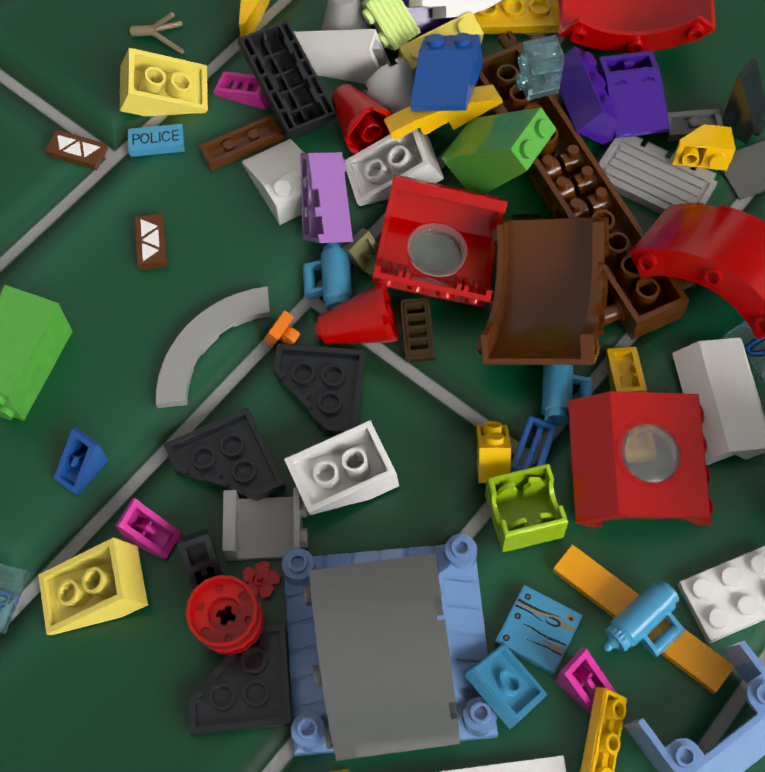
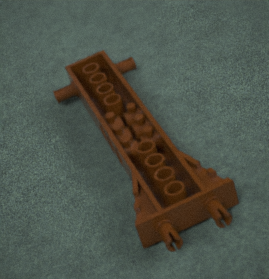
[475,31,700,340]

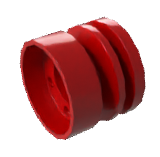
[186,575,265,655]

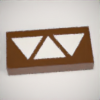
[45,130,108,171]
[135,213,168,270]

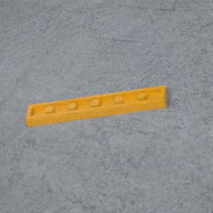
[552,544,734,695]

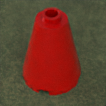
[331,84,392,154]
[314,284,399,344]

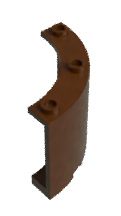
[477,217,609,365]

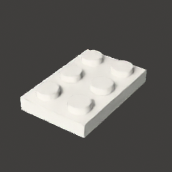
[677,546,765,644]

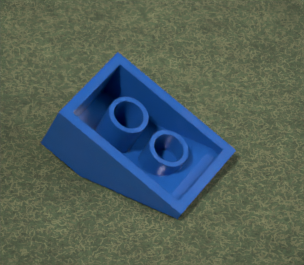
[410,33,483,111]

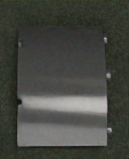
[304,553,460,761]

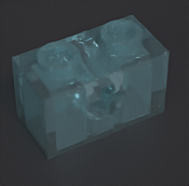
[516,35,565,100]

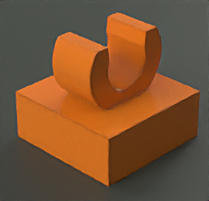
[263,310,300,348]

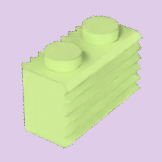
[361,0,421,50]

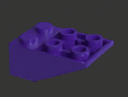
[597,51,670,138]

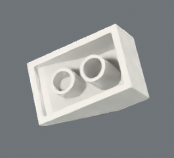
[345,127,444,206]
[242,139,304,225]
[284,420,399,515]

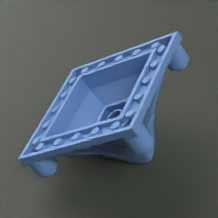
[282,534,498,756]

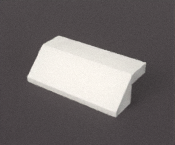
[672,338,765,465]

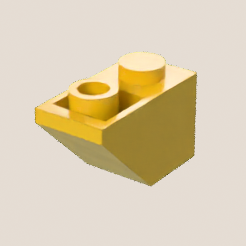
[672,124,736,171]
[477,421,511,483]

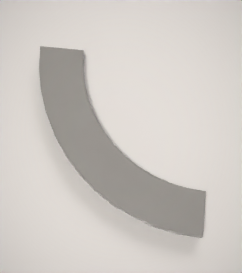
[156,287,271,408]

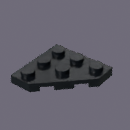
[273,343,366,435]
[163,407,286,501]
[189,624,293,737]

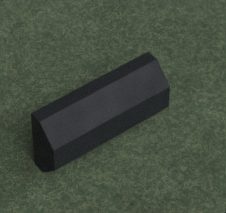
[237,20,337,138]

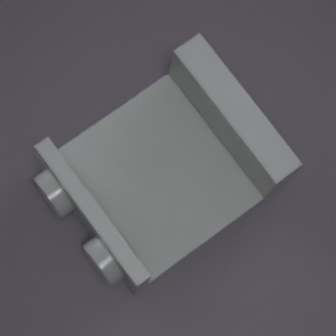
[222,488,308,561]

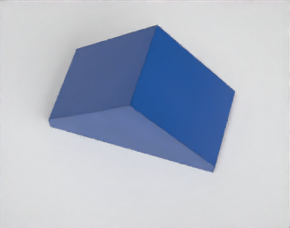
[53,427,109,495]

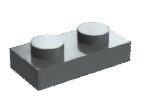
[666,108,723,142]

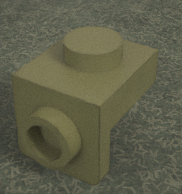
[343,228,379,277]

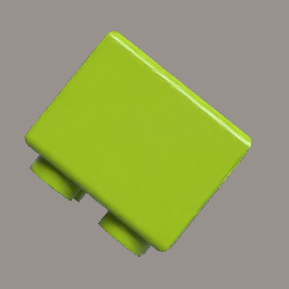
[485,463,568,553]

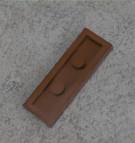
[198,114,285,171]

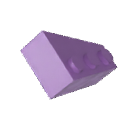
[300,152,353,243]

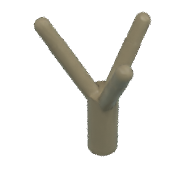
[130,12,185,54]

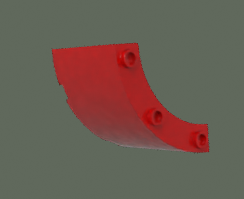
[559,0,716,53]
[630,202,765,339]

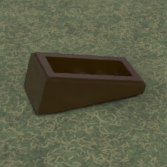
[400,298,435,362]

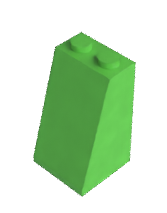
[441,107,556,194]
[0,285,73,421]

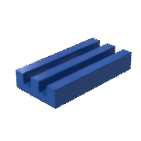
[511,416,558,472]

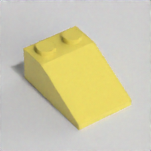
[120,48,208,117]
[38,538,148,635]

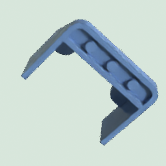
[624,640,765,772]

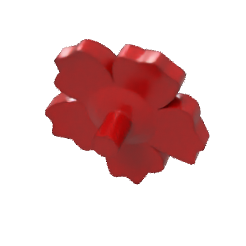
[242,560,281,600]

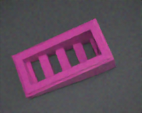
[213,71,269,109]

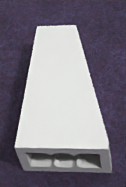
[294,29,391,84]

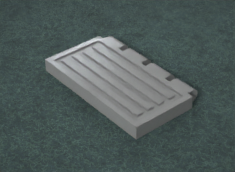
[599,136,718,214]

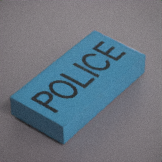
[128,124,185,157]

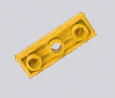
[580,687,627,772]

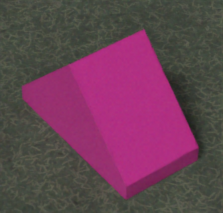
[115,498,182,560]
[555,647,617,715]

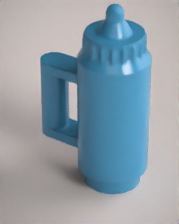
[303,243,352,310]
[541,365,592,425]
[604,581,685,658]

